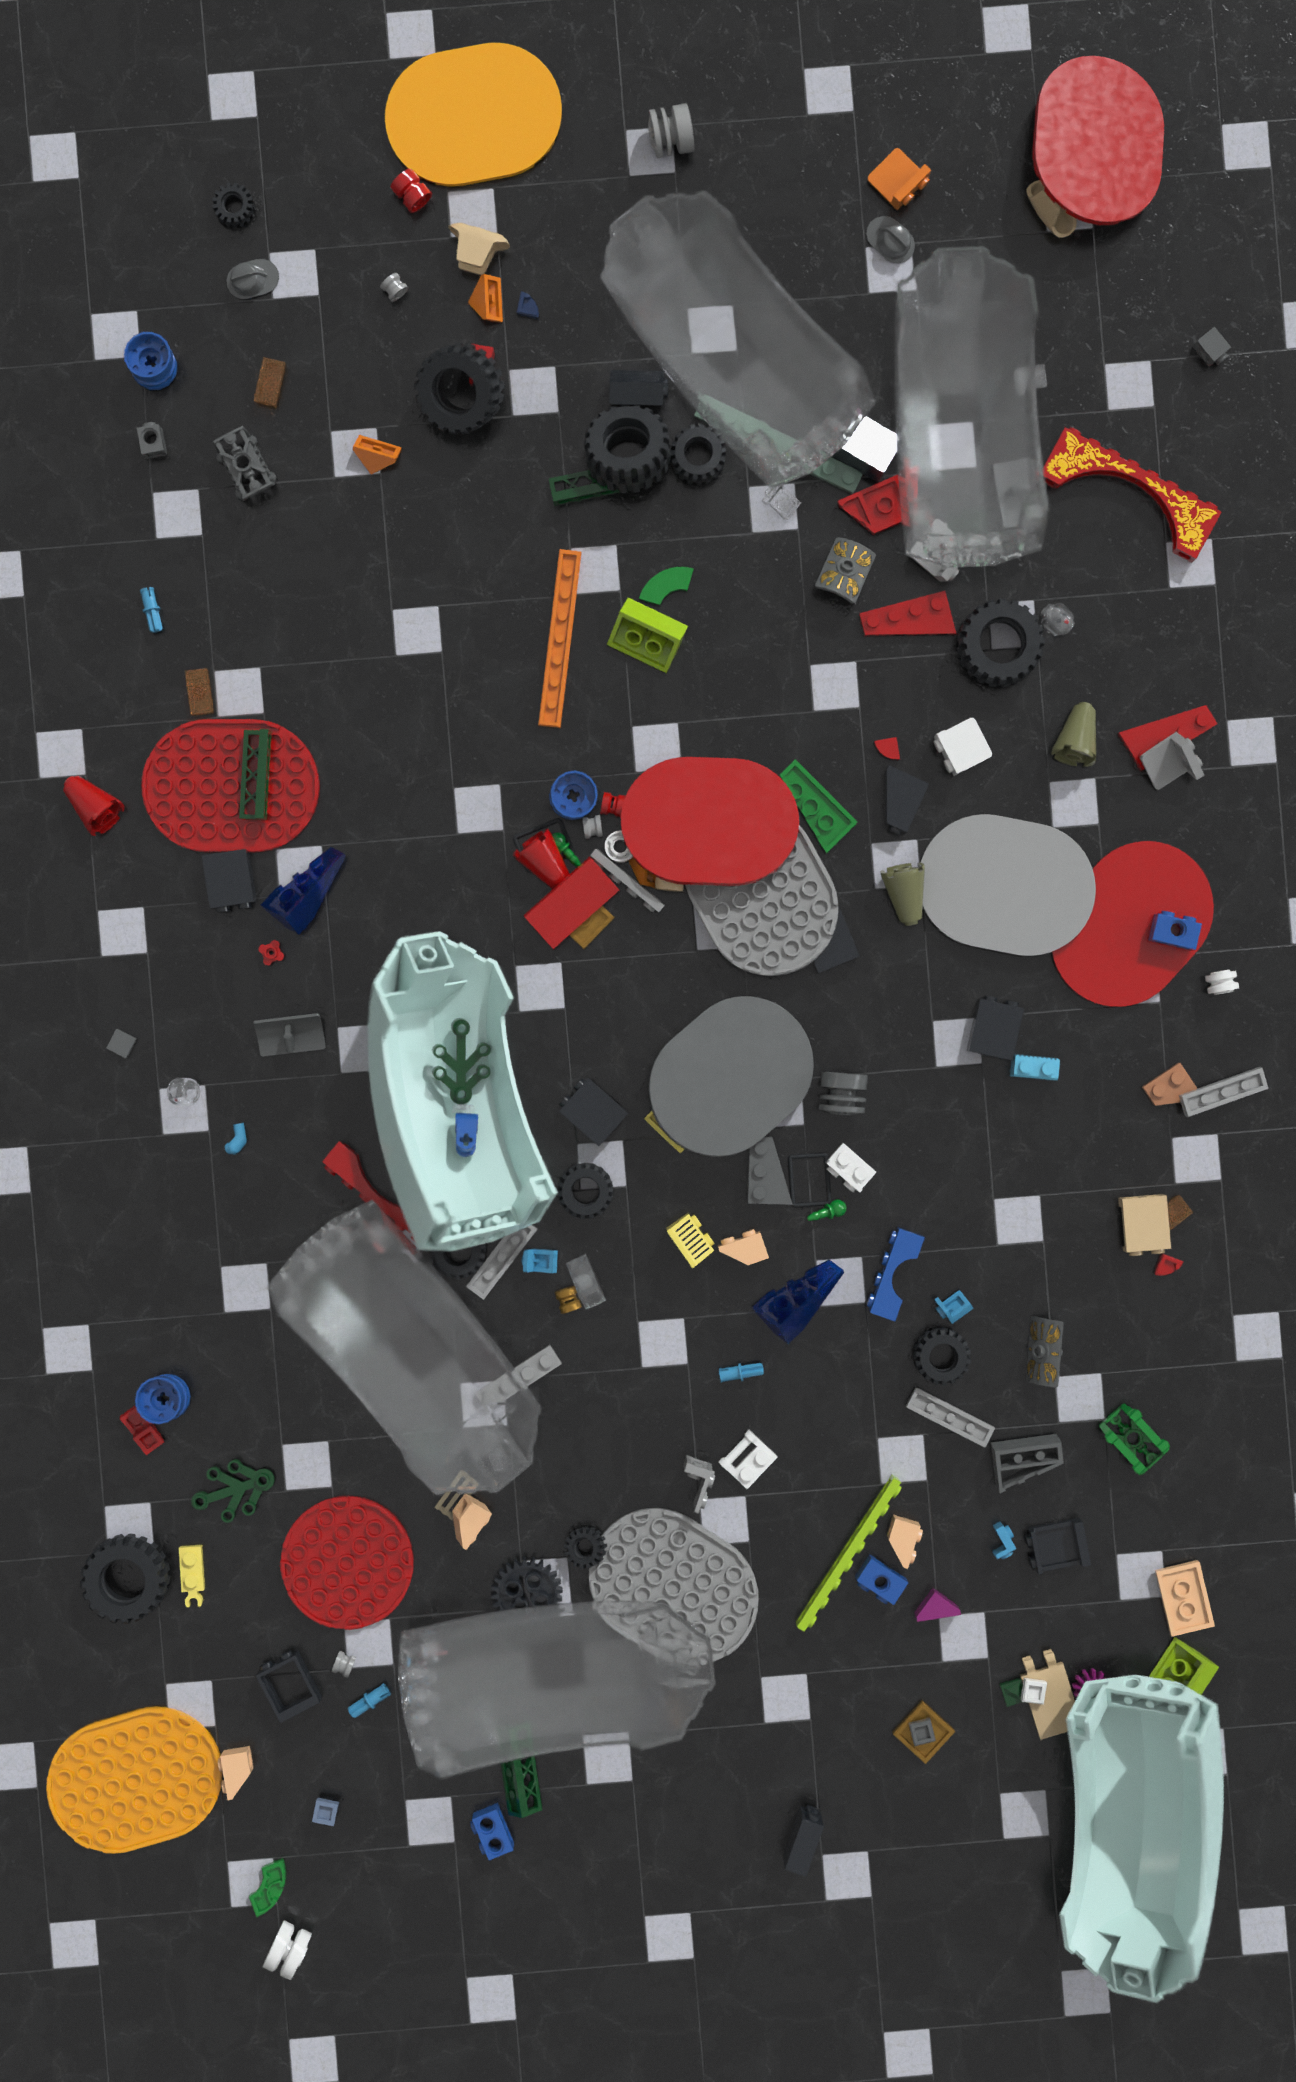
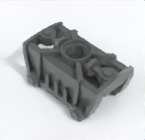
[213,426,277,501]

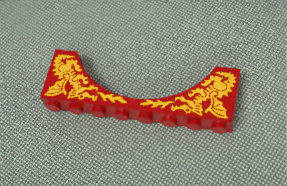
[1038,427,1222,563]

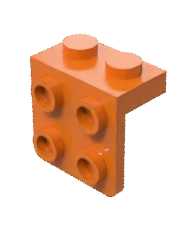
[867,148,931,210]

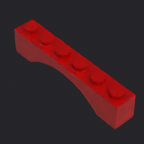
[322,1140,415,1242]

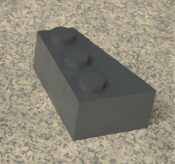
[747,1136,793,1205]

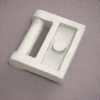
[718,1430,777,1489]

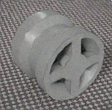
[380,273,408,302]
[582,815,603,839]
[331,1651,356,1678]

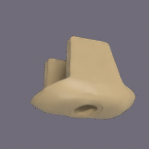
[1026,180,1077,237]
[448,223,510,275]

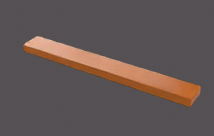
[538,549,582,729]

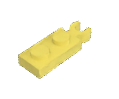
[179,1545,205,1607]

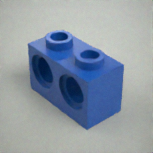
[470,1803,514,1860]

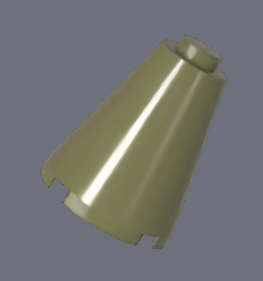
[1051,702,1096,767]
[880,863,925,926]

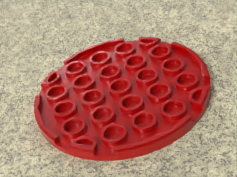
[280,1496,414,1630]

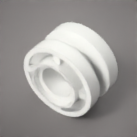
[605,831,633,863]
[1205,970,1239,995]

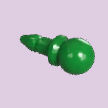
[552,832,581,867]
[807,1199,846,1221]

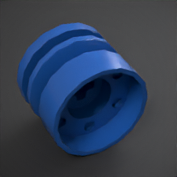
[124,332,177,390]
[549,771,598,820]
[135,1374,191,1424]

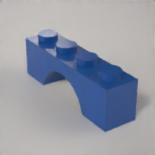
[866,1227,925,1321]

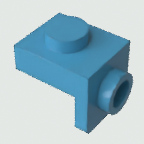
[521,1249,558,1273]
[934,1290,974,1324]
[992,1521,1016,1559]

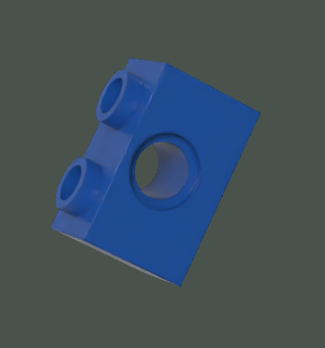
[1148,911,1202,950]
[855,1554,908,1605]

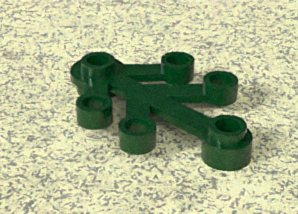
[432,1018,491,1105]
[191,1459,274,1523]

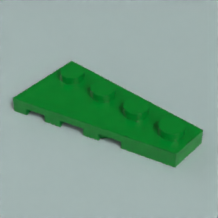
[779,759,858,853]

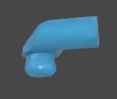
[225,1123,247,1155]

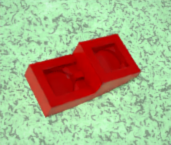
[120,1405,164,1455]

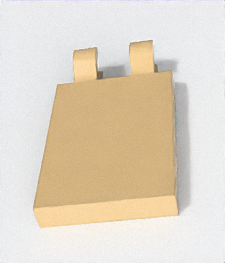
[1020,1649,1075,1740]

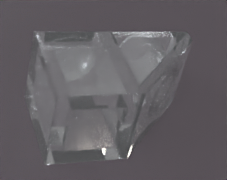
[566,1254,606,1310]

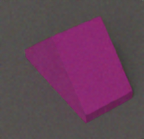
[914,1587,961,1622]

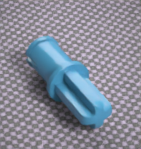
[140,587,163,633]
[719,1363,764,1383]
[348,1683,391,1718]

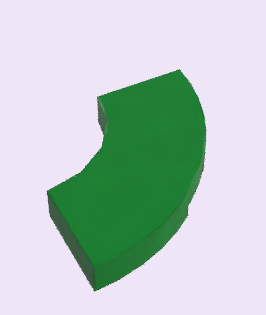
[639,567,694,606]
[249,1858,286,1917]

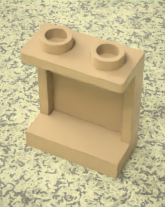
[1118,1194,1171,1256]

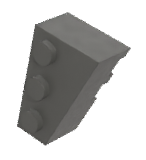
[991,1434,1064,1493]

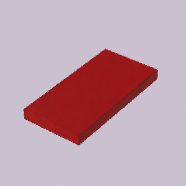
[523,857,619,949]

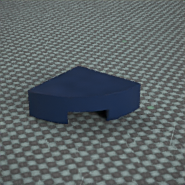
[517,291,539,319]

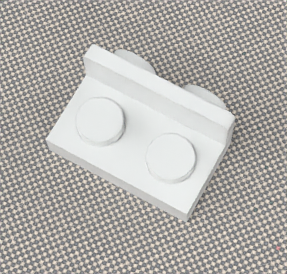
[825,1143,876,1192]

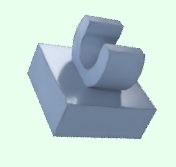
[312,1798,339,1826]

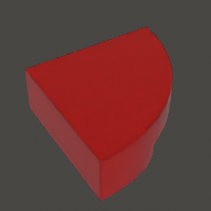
[874,737,900,760]
[1153,1253,1183,1276]

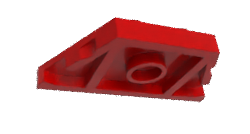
[837,467,917,535]

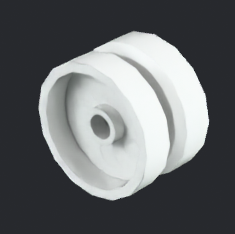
[262,1921,312,1980]

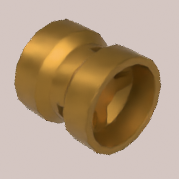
[554,1286,582,1314]

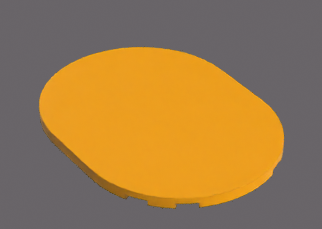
[385,43,562,187]
[46,1707,223,1854]

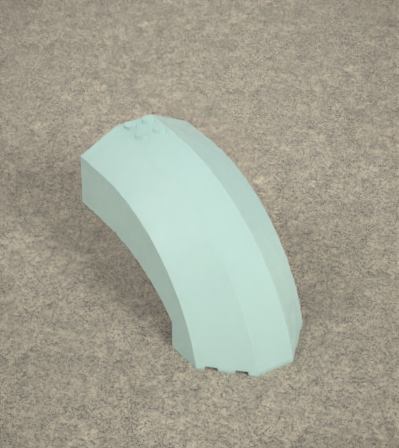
[368,932,557,1251]
[1060,1675,1223,2002]

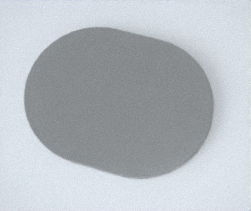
[921,814,1096,956]
[686,825,838,976]
[589,1508,758,1665]

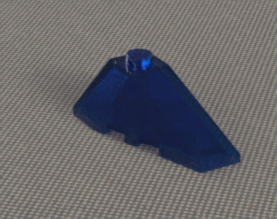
[261,847,346,935]
[752,1259,844,1344]

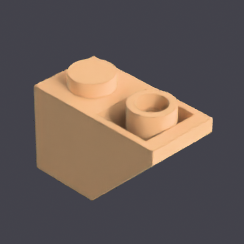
[718,1229,769,1265]
[452,1493,492,1550]
[887,1515,923,1569]
[218,1746,254,1800]

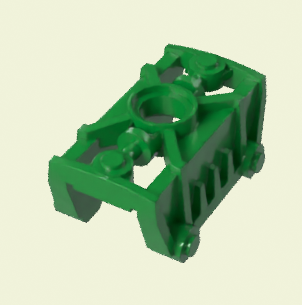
[1099,1403,1170,1475]

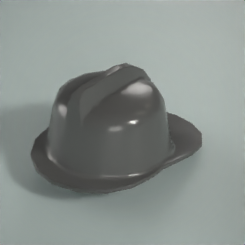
[866,216,915,264]
[227,259,279,299]

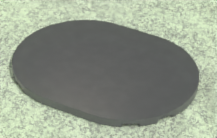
[648,996,814,1157]

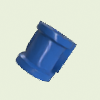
[455,1113,478,1157]

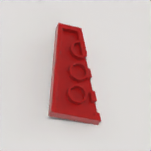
[859,591,957,636]
[1117,705,1217,771]

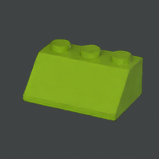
[607,598,688,673]
[1149,1637,1219,1695]

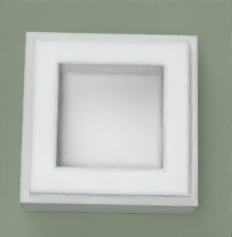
[1020,1678,1047,1705]

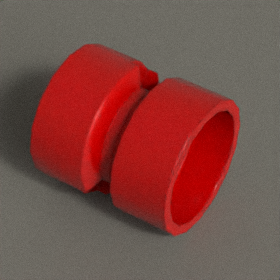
[390,168,432,213]

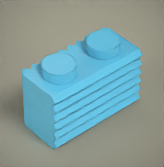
[1010,1054,1060,1081]

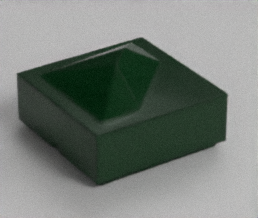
[1000,1677,1023,1707]

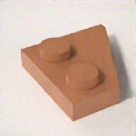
[1142,1063,1197,1106]

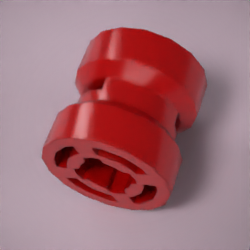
[600,792,625,817]

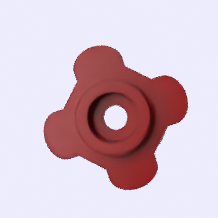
[259,940,284,965]

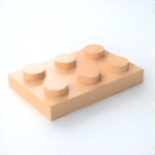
[1155,1560,1215,1636]

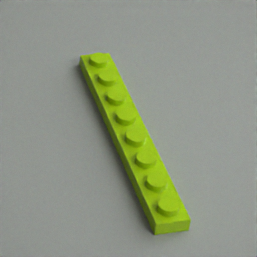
[796,1474,902,1632]

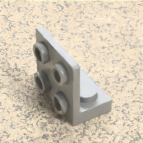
[684,1455,715,1513]

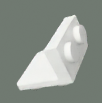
[933,718,992,776]

